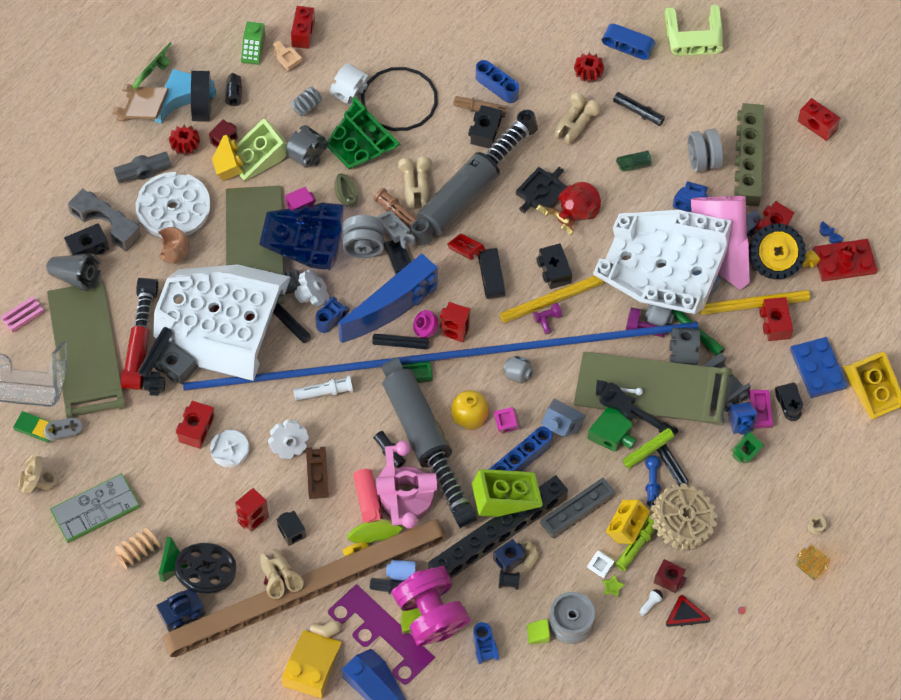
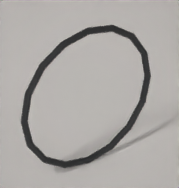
[361,67,438,131]

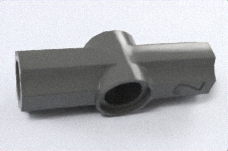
[114,152,171,183]

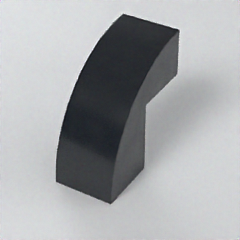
[191,71,211,122]

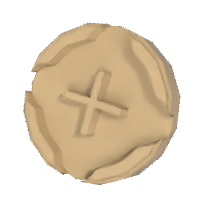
[18,454,57,494]

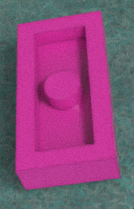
[749,390,773,428]

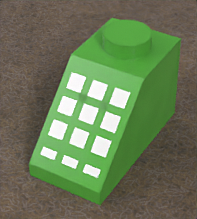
[241,21,266,65]

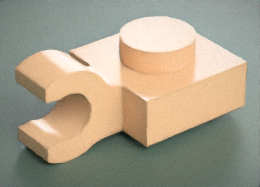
[273,40,302,71]

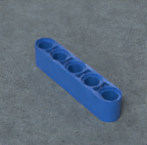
[488,426,553,472]

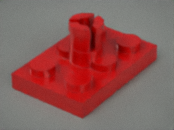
[813,239,877,282]

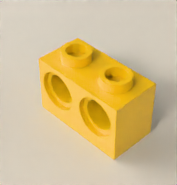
[605,499,651,544]

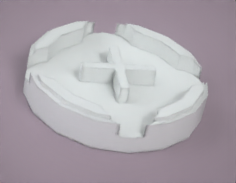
[210,429,250,468]

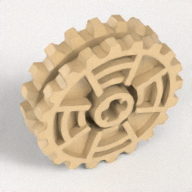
[650,483,717,550]

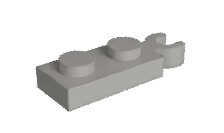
[376,210,415,249]

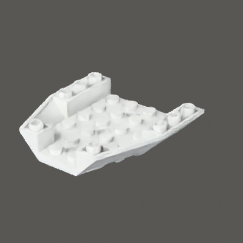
[593,210,732,314]
[153,264,290,381]

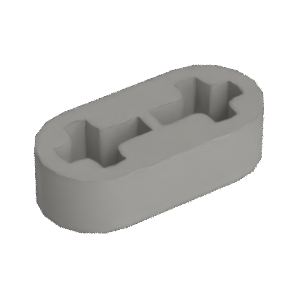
[44,418,82,441]

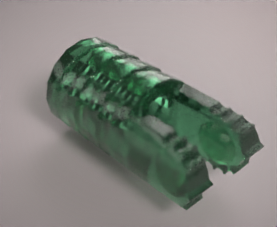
[616,150,652,172]

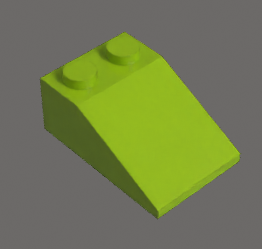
[472,469,543,517]

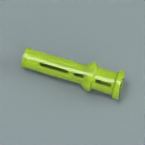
[615,516,655,571]

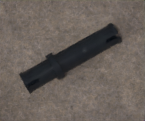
[613,92,665,126]

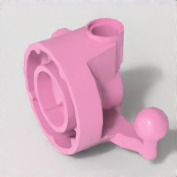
[376,440,437,529]

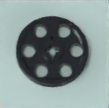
[175,543,236,594]

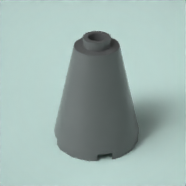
[46,253,101,291]

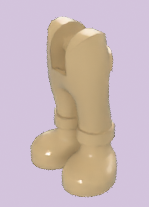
[554,92,602,144]
[398,157,432,209]
[260,549,304,599]

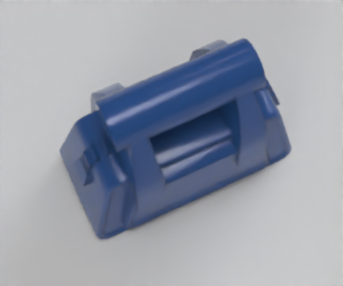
[673,181,708,212]

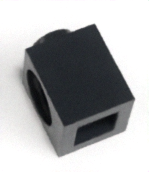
[276,510,306,546]

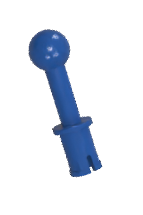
[645,455,661,506]

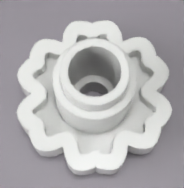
[295,269,329,307]
[268,420,309,459]

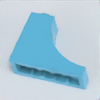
[155,69,217,124]

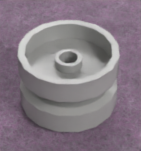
[687,128,723,172]
[343,215,384,258]
[549,592,595,644]

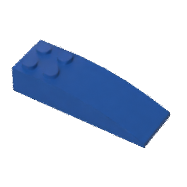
[338,253,438,343]

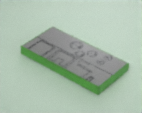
[50,473,140,543]

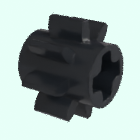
[144,371,165,396]

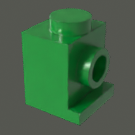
[731,432,764,463]

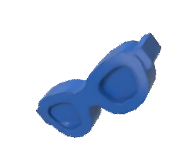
[819,221,844,244]

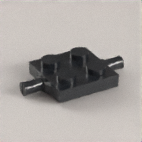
[516,167,568,213]

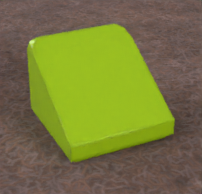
[527,619,550,644]

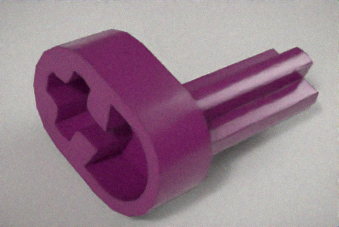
[626,307,664,337]

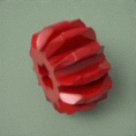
[574,51,604,83]
[169,124,200,156]

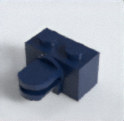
[156,589,205,632]

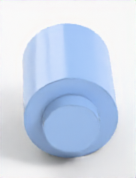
[386,560,416,581]

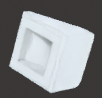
[587,550,617,578]

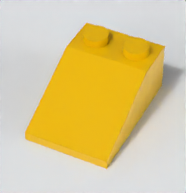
[843,351,901,419]
[282,630,342,699]

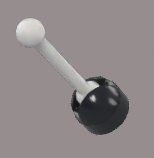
[596,380,643,396]

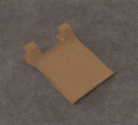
[112,84,169,121]

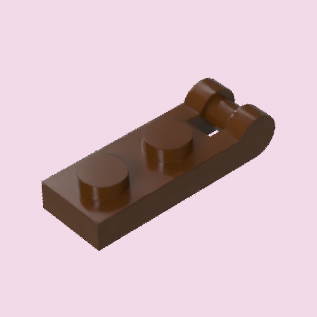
[306,446,329,499]

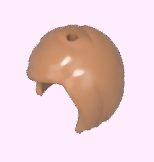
[158,227,190,264]

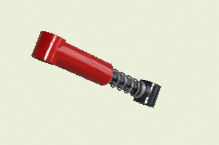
[121,278,158,390]

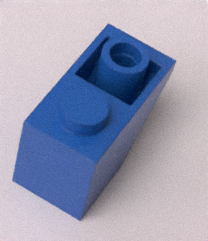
[728,402,757,435]

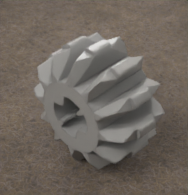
[291,86,322,116]

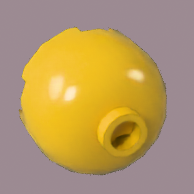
[451,390,489,430]

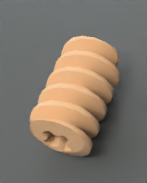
[115,528,161,569]

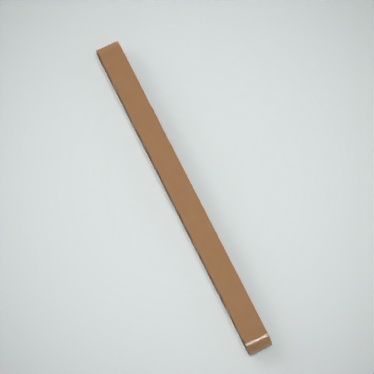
[162,519,447,657]

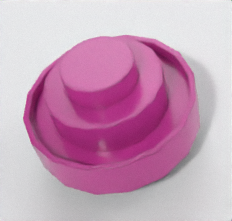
[413,310,438,338]

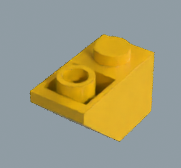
[212,135,243,181]

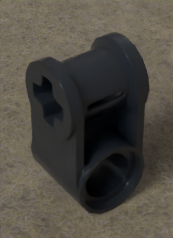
[775,382,803,421]

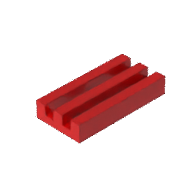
[447,233,485,260]

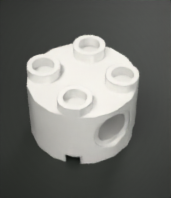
[329,63,369,106]

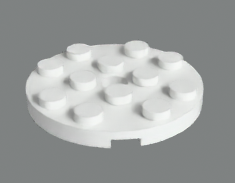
[135,172,210,238]

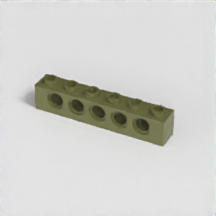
[734,103,764,207]

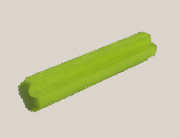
[622,428,675,469]

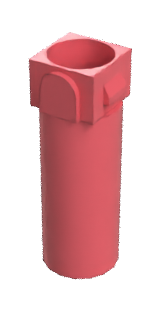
[353,469,383,523]

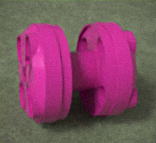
[391,566,471,647]

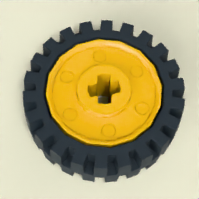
[749,224,806,279]

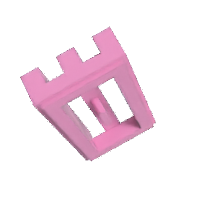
[1,296,44,333]

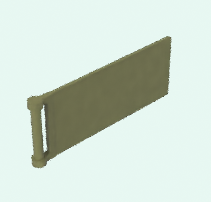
[226,186,284,304]
[47,281,125,418]
[574,352,732,426]

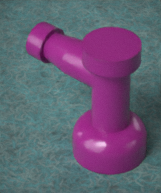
[533,303,562,334]

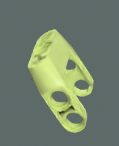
[665,5,723,56]

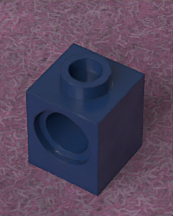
[493,539,525,573]

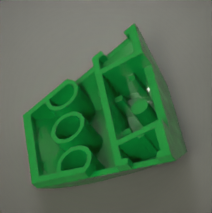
[328,96,401,170]

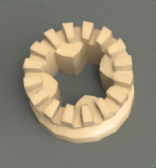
[807,515,826,535]

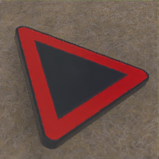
[666,595,710,627]

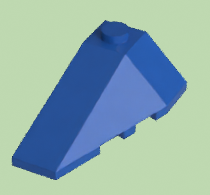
[341,649,406,700]

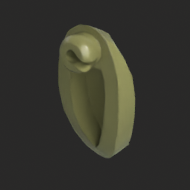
[335,173,358,207]

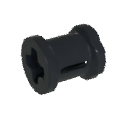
[498,570,520,590]

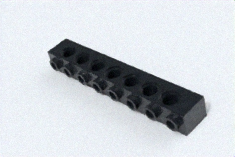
[428,475,568,579]

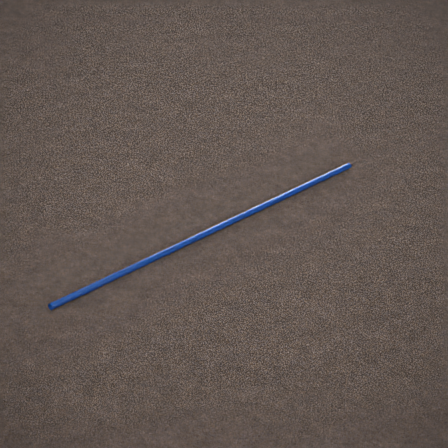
[183,322,699,391]

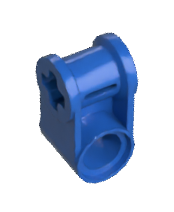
[315,297,350,333]
[473,622,499,664]

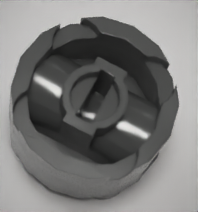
[286,125,329,168]
[670,327,700,366]

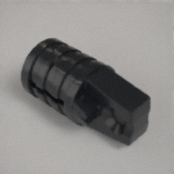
[225,73,242,106]

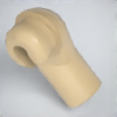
[310,621,342,638]

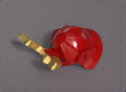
[536,182,601,236]

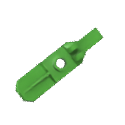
[132,42,172,90]

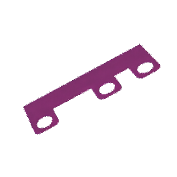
[328,584,435,685]

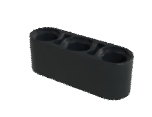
[478,248,505,299]

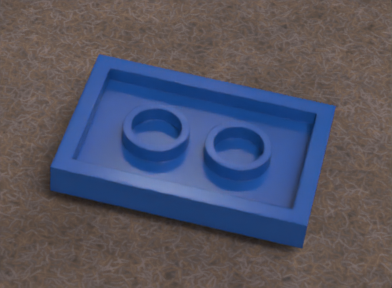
[790,337,848,398]

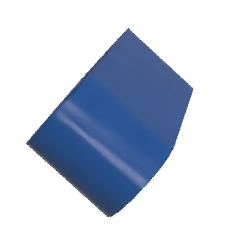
[601,23,656,60]
[475,60,519,103]

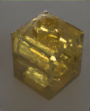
[796,544,830,581]

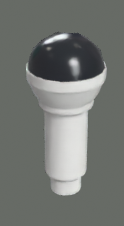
[639,589,663,616]

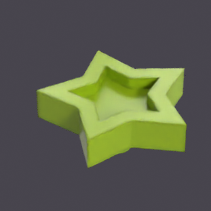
[602,574,625,597]

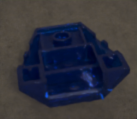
[259,203,344,270]

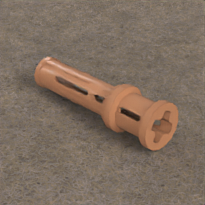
[373,188,417,228]

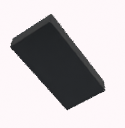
[384,240,411,275]

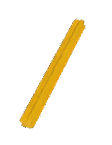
[500,275,603,323]
[700,290,810,315]

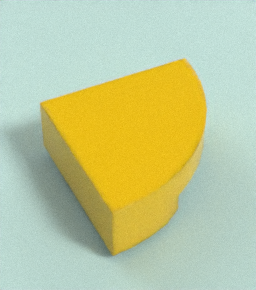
[342,542,369,556]

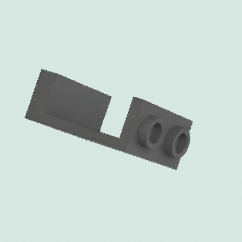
[702,353,751,412]

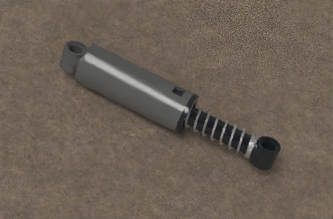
[411,110,538,245]
[380,357,477,529]

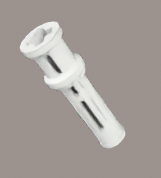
[293,375,353,401]

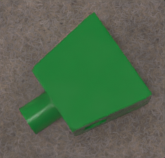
[587,407,637,451]

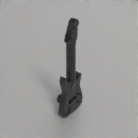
[599,383,679,436]

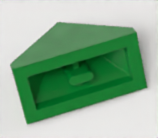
[158,537,188,582]

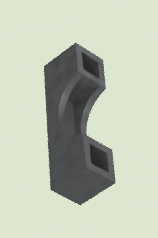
[68,188,141,252]

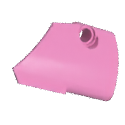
[691,196,750,290]

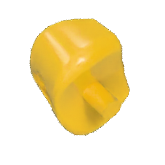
[802,251,820,268]

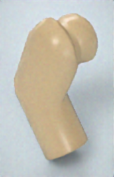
[522,541,539,571]

